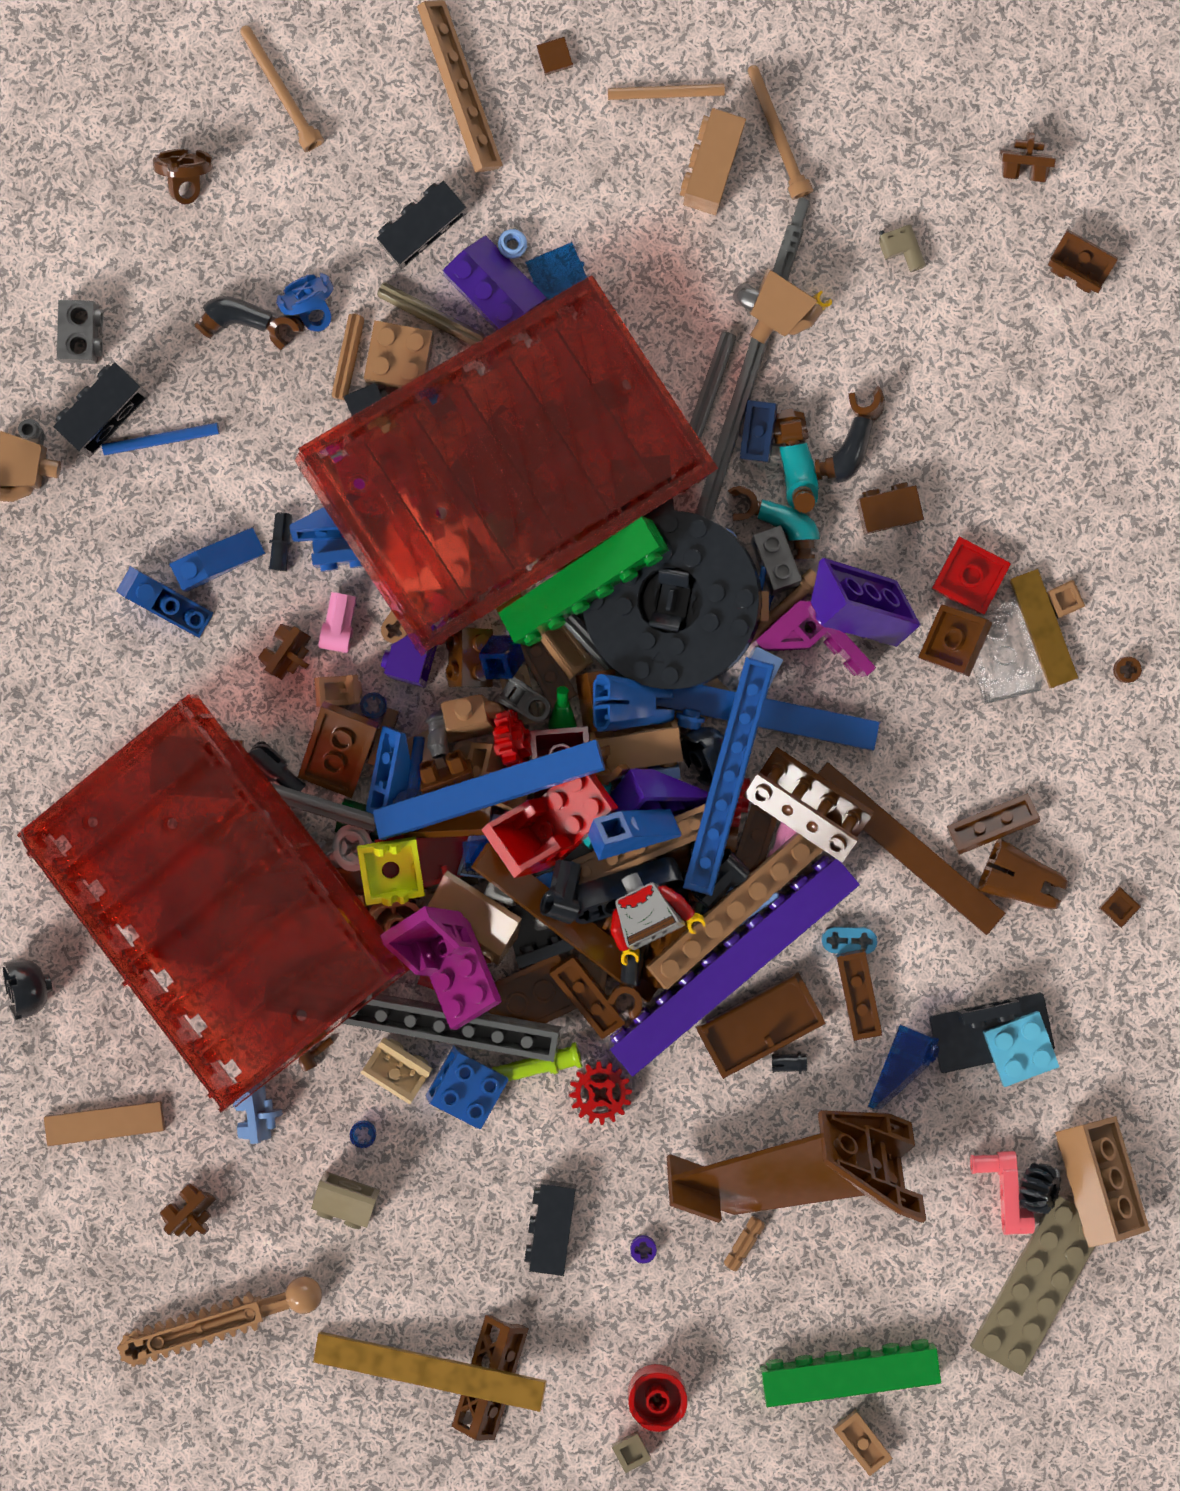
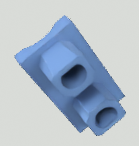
[233,1086,283,1144]

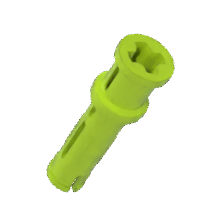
[492,1042,583,1081]

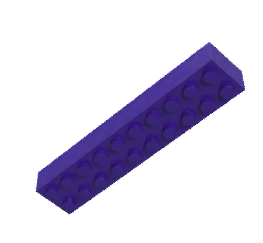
[609,855,860,1077]

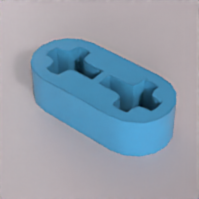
[821,926,878,954]

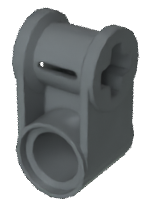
[494,674,552,722]

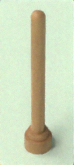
[240,25,324,152]
[748,65,813,200]
[750,568,817,645]

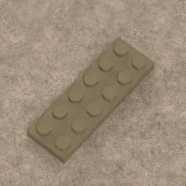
[970,1195,1095,1376]

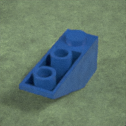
[116,566,213,638]
[588,809,682,860]

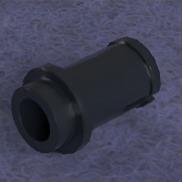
[772,1051,807,1074]

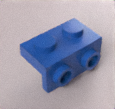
[311,537,374,572]

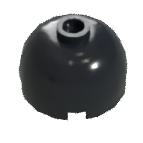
[680,726,725,786]
[3,959,53,1020]

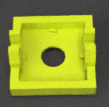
[357,836,425,907]

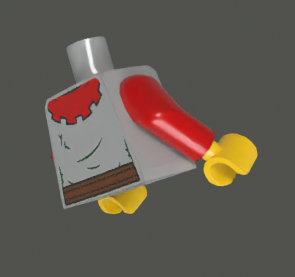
[610,873,706,965]

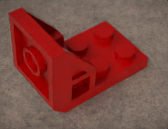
[482,774,618,878]

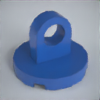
[276,273,333,332]

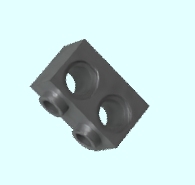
[57,300,104,364]
[751,526,802,596]

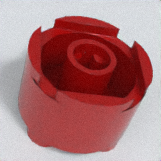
[628,1364,687,1432]

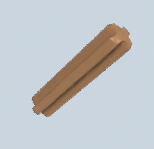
[331,314,364,400]

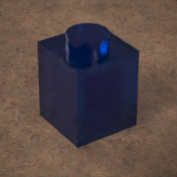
[479,635,525,679]

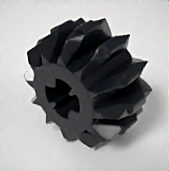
[1019,1163,1062,1214]

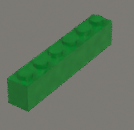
[498,517,669,646]
[760,1339,942,1408]

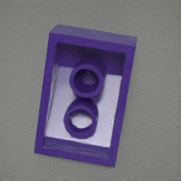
[610,768,709,817]

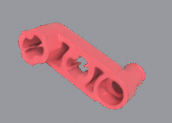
[970,1151,1035,1235]

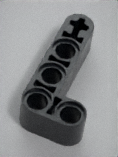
[575,857,689,924]

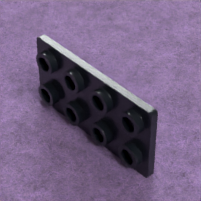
[929,992,1055,1073]

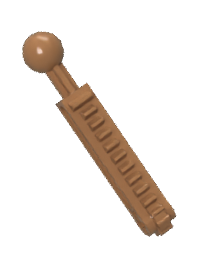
[117,1277,322,1367]

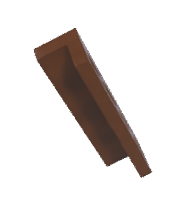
[451,1315,529,1441]

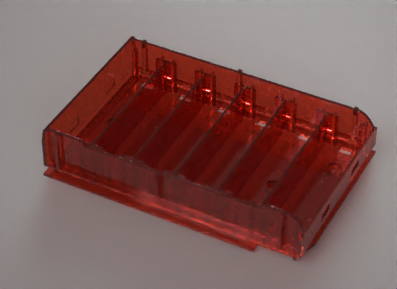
[294,275,718,656]
[17,694,410,1113]

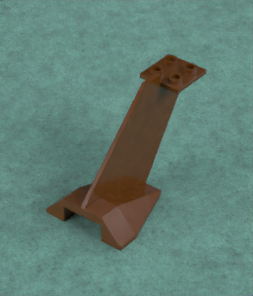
[666,1110,926,1223]

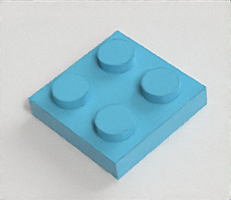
[983,1011,1059,1087]

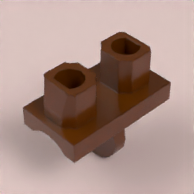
[999,132,1056,182]
[258,624,311,680]
[420,750,474,794]
[160,1184,216,1237]

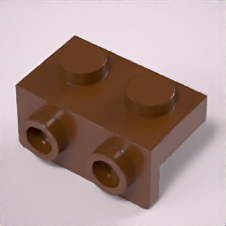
[1048,229,1118,294]
[446,628,493,688]

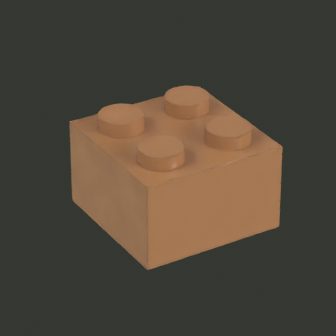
[364,320,434,394]

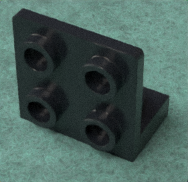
[507,904,575,969]

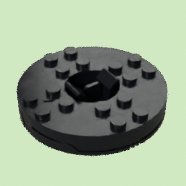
[583,510,762,689]

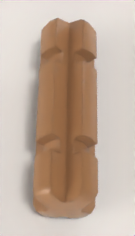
[724,1216,765,1272]

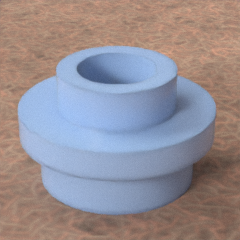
[498,229,527,259]

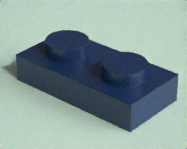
[740,400,778,463]

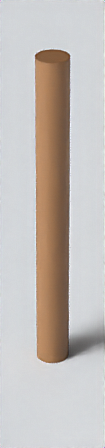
[608,84,725,100]

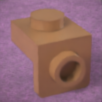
[314,674,362,707]

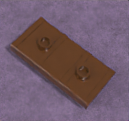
[695,971,826,1079]

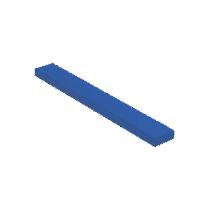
[683,657,775,896]
[656,685,880,751]
[372,739,606,840]

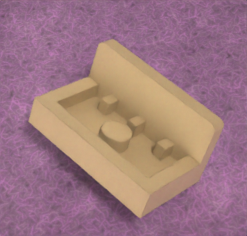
[361,1038,433,1104]

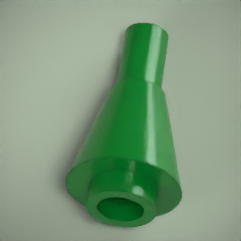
[548,686,577,729]

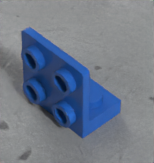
[425,1045,508,1129]

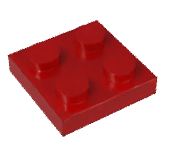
[931,536,1011,616]

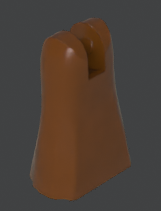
[977,838,1069,909]

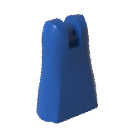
[593,674,675,732]

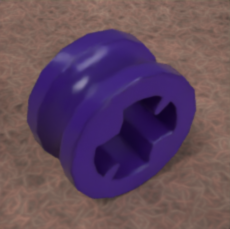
[630,1235,657,1264]

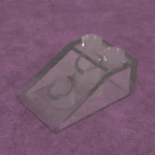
[967,600,1043,704]

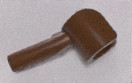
[298,1037,334,1072]

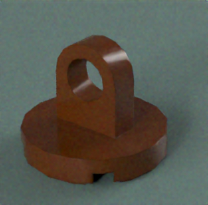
[153,149,213,204]

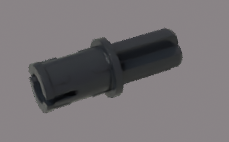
[268,512,293,572]

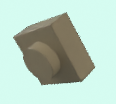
[612,1431,651,1473]

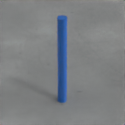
[102,423,220,456]

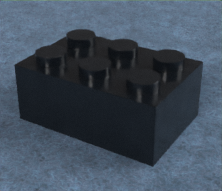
[53,362,150,458]

